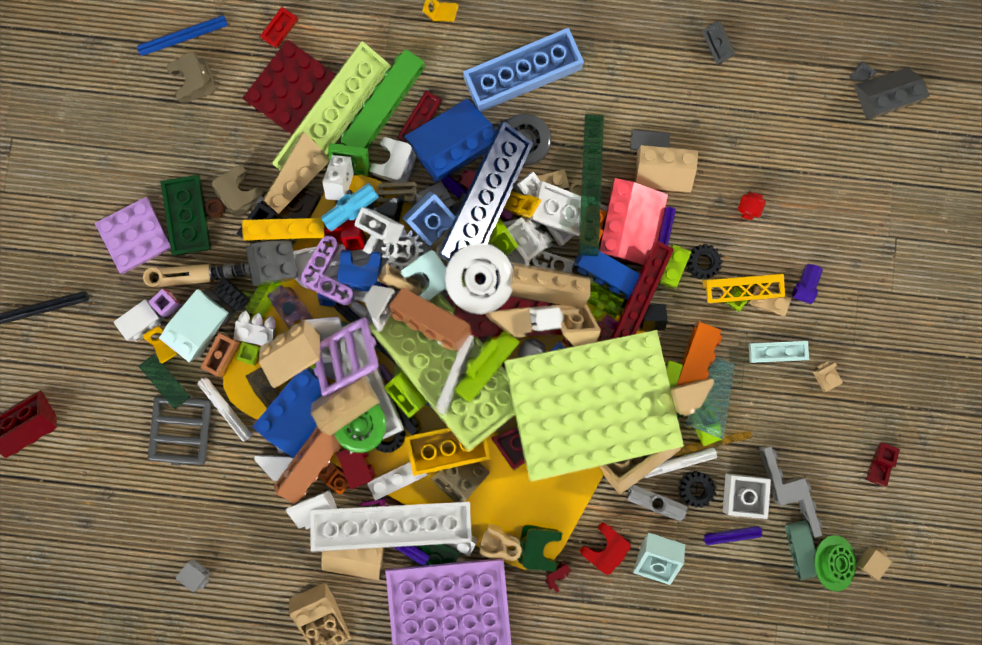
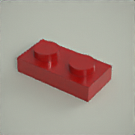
[260,7,298,49]

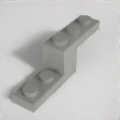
[758,446,822,538]

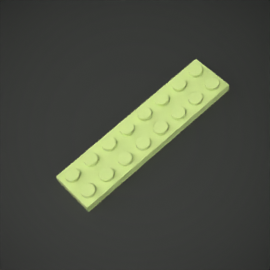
[271,41,392,171]

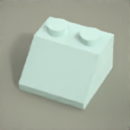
[633,533,685,585]

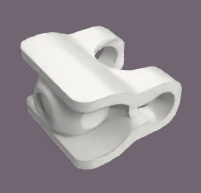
[369,137,417,183]

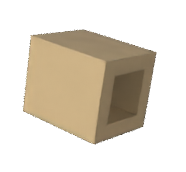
[856,546,892,581]

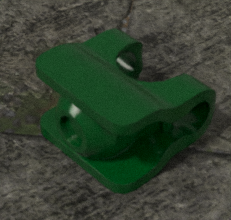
[517,525,562,572]

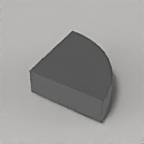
[849,61,877,81]

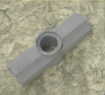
[626,485,688,522]

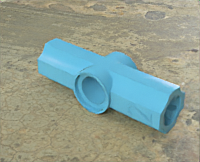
[321,183,379,231]

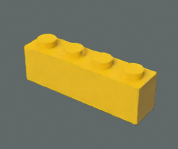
[242,218,324,240]

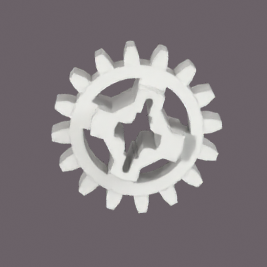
[381,229,424,271]

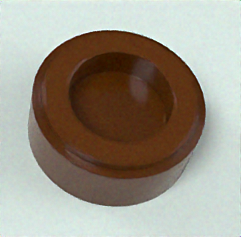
[205,198,225,218]

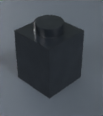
[641,304,668,331]

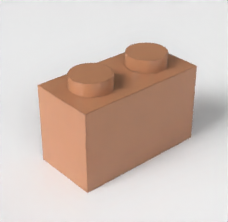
[200,333,241,377]

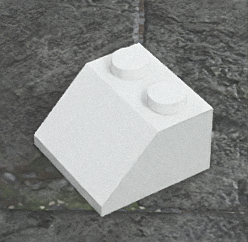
[286,489,338,529]

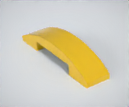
[504,191,542,218]

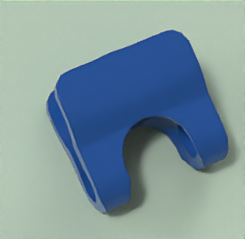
[337,249,382,292]

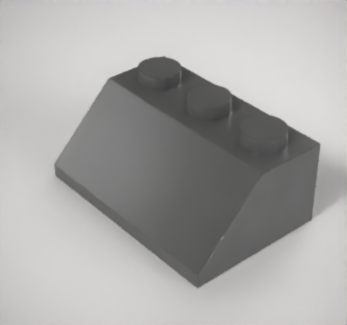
[854,67,930,121]

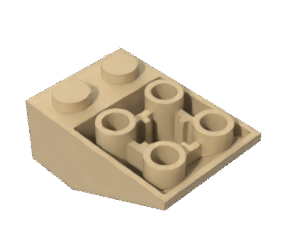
[289,583,351,645]

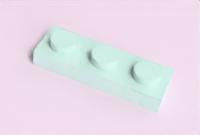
[748,341,809,363]

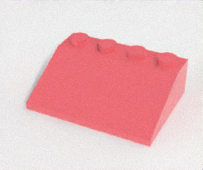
[598,178,668,266]

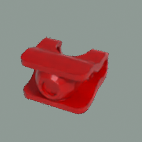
[579,522,631,575]

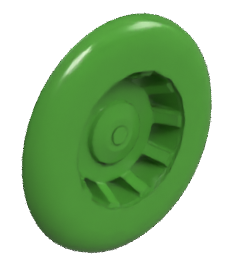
[334,404,386,453]
[814,535,856,592]

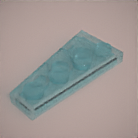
[686,357,735,440]

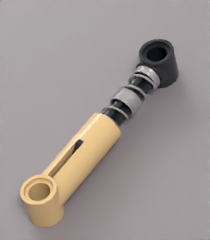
[143,262,252,289]

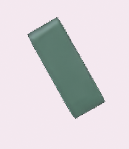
[785,520,817,580]

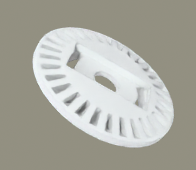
[445,243,513,314]

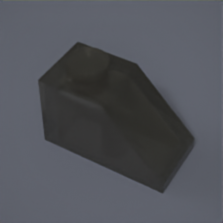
[246,367,281,408]

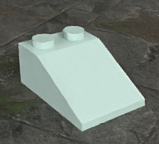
[159,289,229,362]

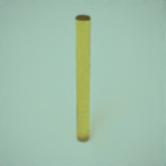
[676,431,752,456]

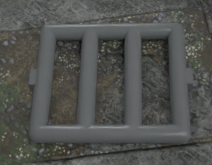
[148,395,211,466]

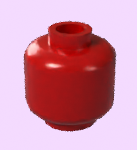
[737,191,766,220]

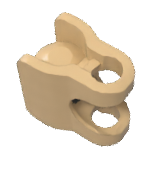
[480,523,522,561]

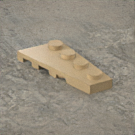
[263,131,330,214]

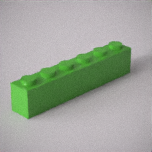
[340,49,425,149]

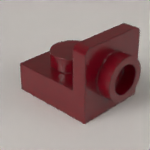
[544,560,571,593]

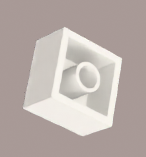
[722,473,771,519]

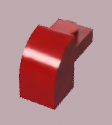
[324,219,366,251]

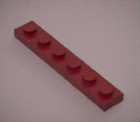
[611,240,674,339]

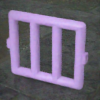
[314,318,378,396]

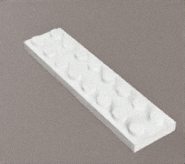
[310,502,472,552]

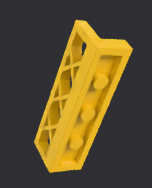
[702,274,785,303]

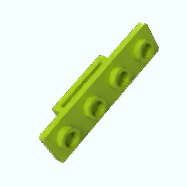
[455,331,519,403]

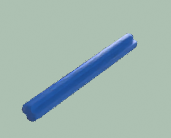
[137,15,228,56]

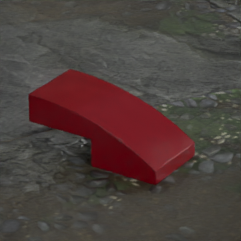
[866,442,900,487]

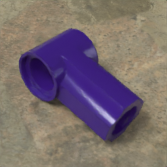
[792,264,823,305]

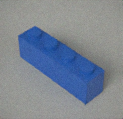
[573,245,640,301]

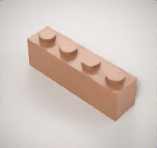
[389,288,471,352]
[274,426,341,504]

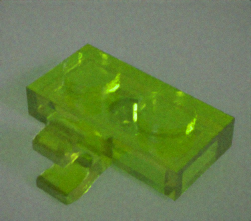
[587,282,624,322]

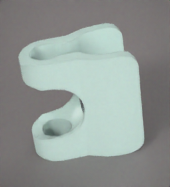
[400,250,446,301]

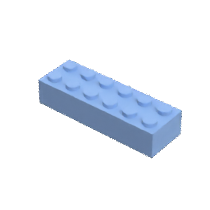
[463,28,584,112]

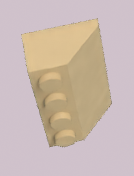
[510,262,590,308]
[599,447,681,494]

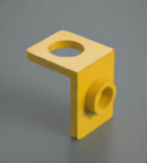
[422,0,459,22]
[143,326,178,363]

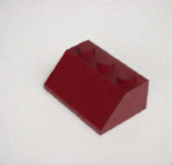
[0,390,57,458]

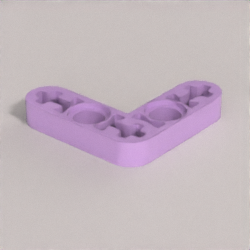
[301,236,354,305]

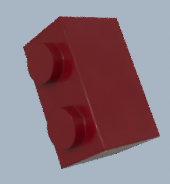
[336,449,376,490]

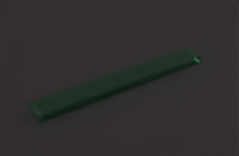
[578,114,604,256]

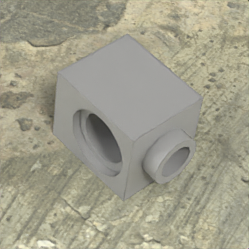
[175,559,211,593]

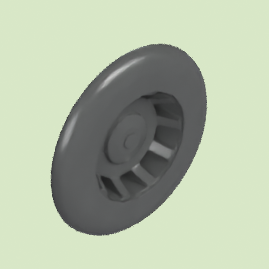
[506,114,551,166]

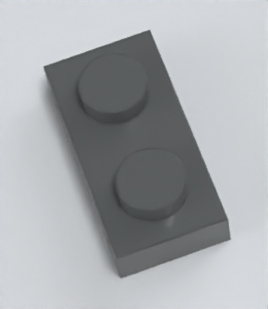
[702,21,736,65]

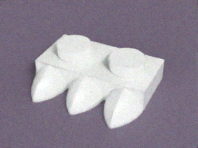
[233,310,276,346]

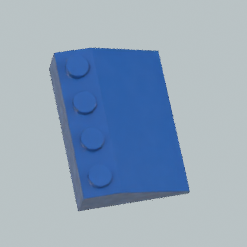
[404,99,496,184]
[252,366,330,458]

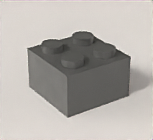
[246,239,298,286]

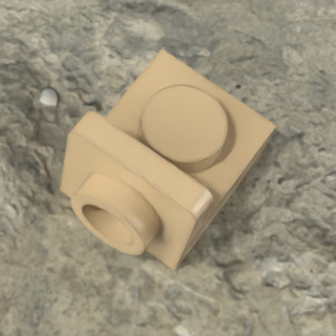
[813,361,843,392]

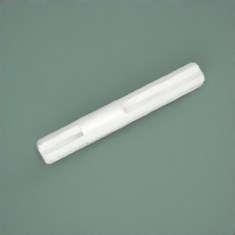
[198,377,252,442]
[645,447,717,478]

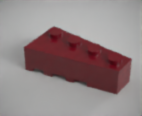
[491,427,526,471]

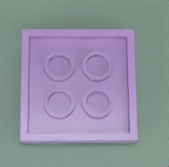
[95,197,171,274]

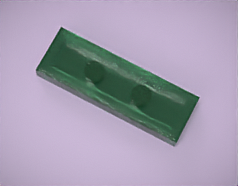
[138,354,191,409]

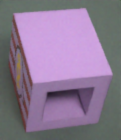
[148,289,183,318]

